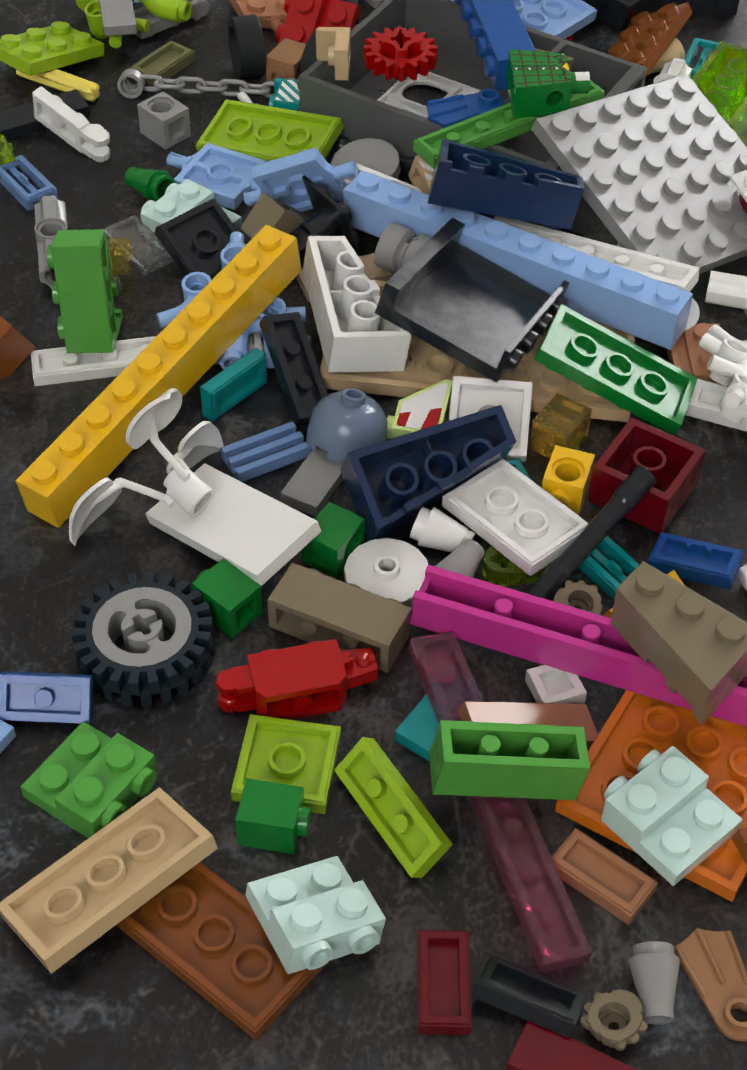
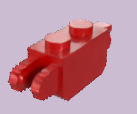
[215,639,378,720]

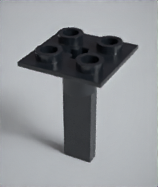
[289,175,362,259]

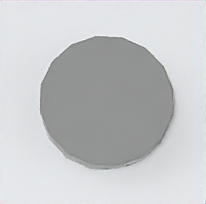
[331,138,401,184]

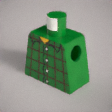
[506,49,590,118]

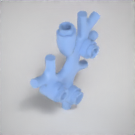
[156,231,311,370]

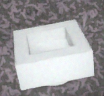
[525,665,587,704]

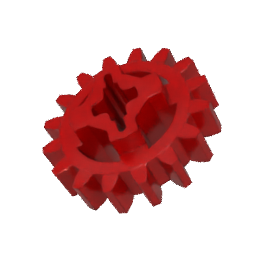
[363,26,438,82]

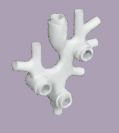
[698,325,747,423]

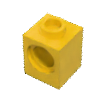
[542,445,595,516]

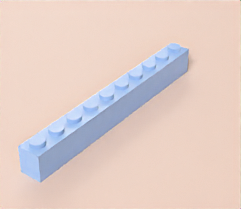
[343,170,693,350]

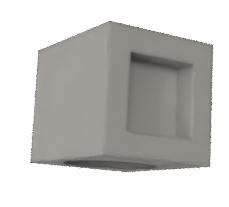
[137,91,191,150]

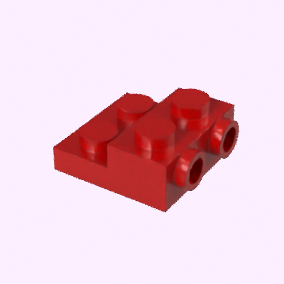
[275,0,360,44]

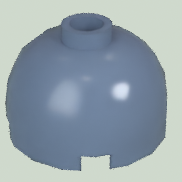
[306,388,388,463]

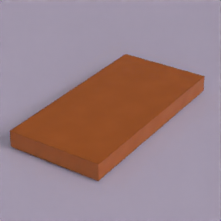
[116,862,325,1041]

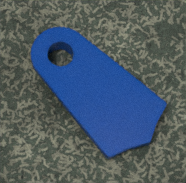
[426,89,504,128]

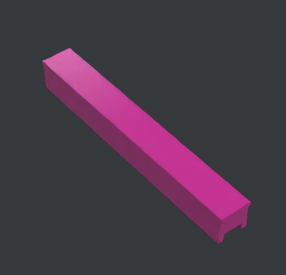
[410,565,747,727]

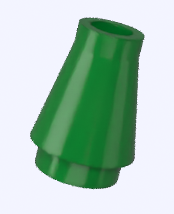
[125,167,175,202]

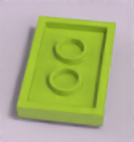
[0,21,104,76]

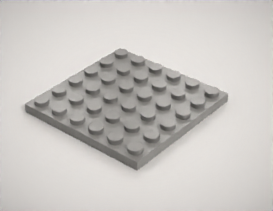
[531,74,747,274]

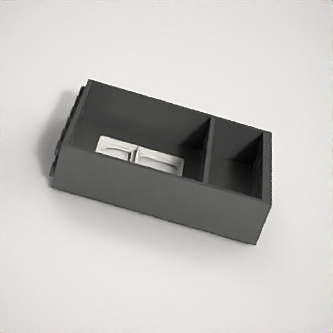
[297,0,647,171]

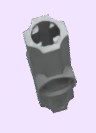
[34,195,68,289]

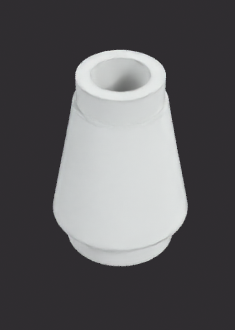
[410,506,475,553]

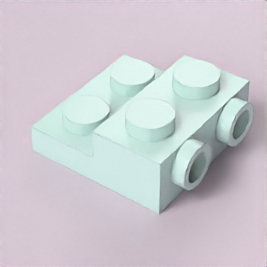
[140,179,242,246]
[601,746,743,886]
[245,856,386,975]

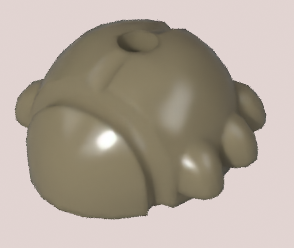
[553,580,602,615]
[580,989,648,1051]

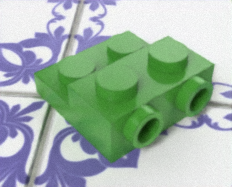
[20,721,158,838]

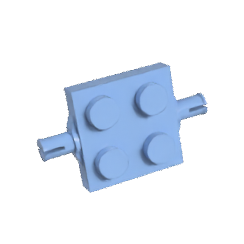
[166,143,267,210]
[244,148,358,212]

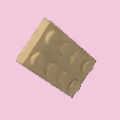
[0,787,218,974]

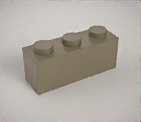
[268,563,412,673]

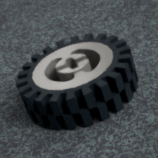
[72,571,215,707]

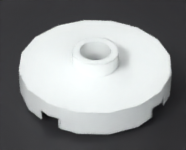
[344,538,428,607]

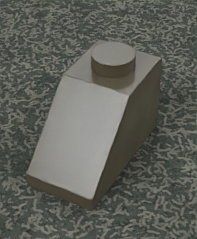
[240,192,309,241]

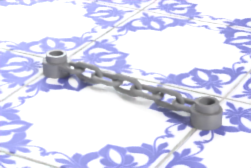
[117,69,298,99]

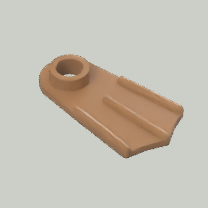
[674,928,747,1042]

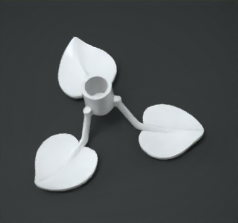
[69,388,224,546]

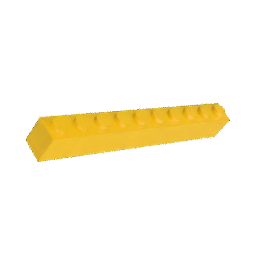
[15,225,302,528]

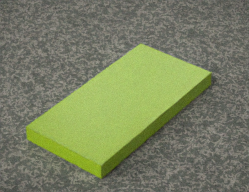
[195,99,344,162]

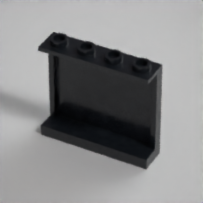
[375,217,570,383]

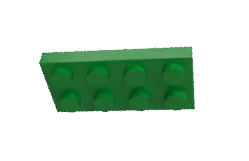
[534,304,698,436]

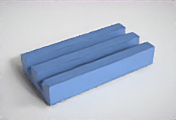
[0,155,58,211]
[221,421,311,482]

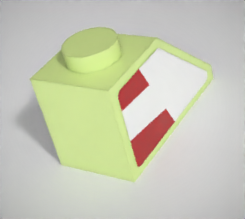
[386,379,453,440]

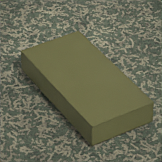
[129,40,195,87]

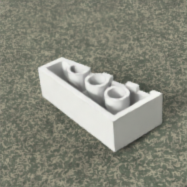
[303,236,412,373]

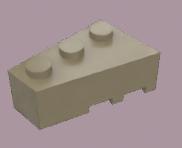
[611,561,747,725]

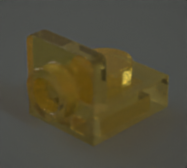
[107,237,132,275]

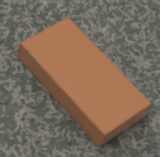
[546,828,658,925]

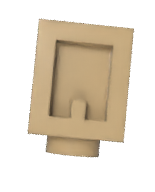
[316,27,351,81]

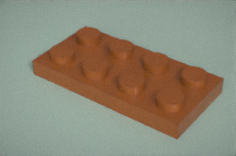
[608,2,692,76]

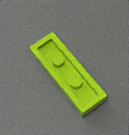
[334,737,453,878]

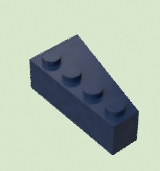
[428,138,585,230]
[340,405,517,541]

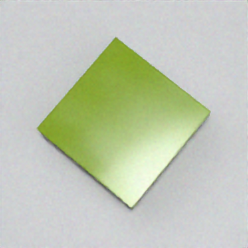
[231,714,341,814]

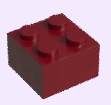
[587,417,706,534]

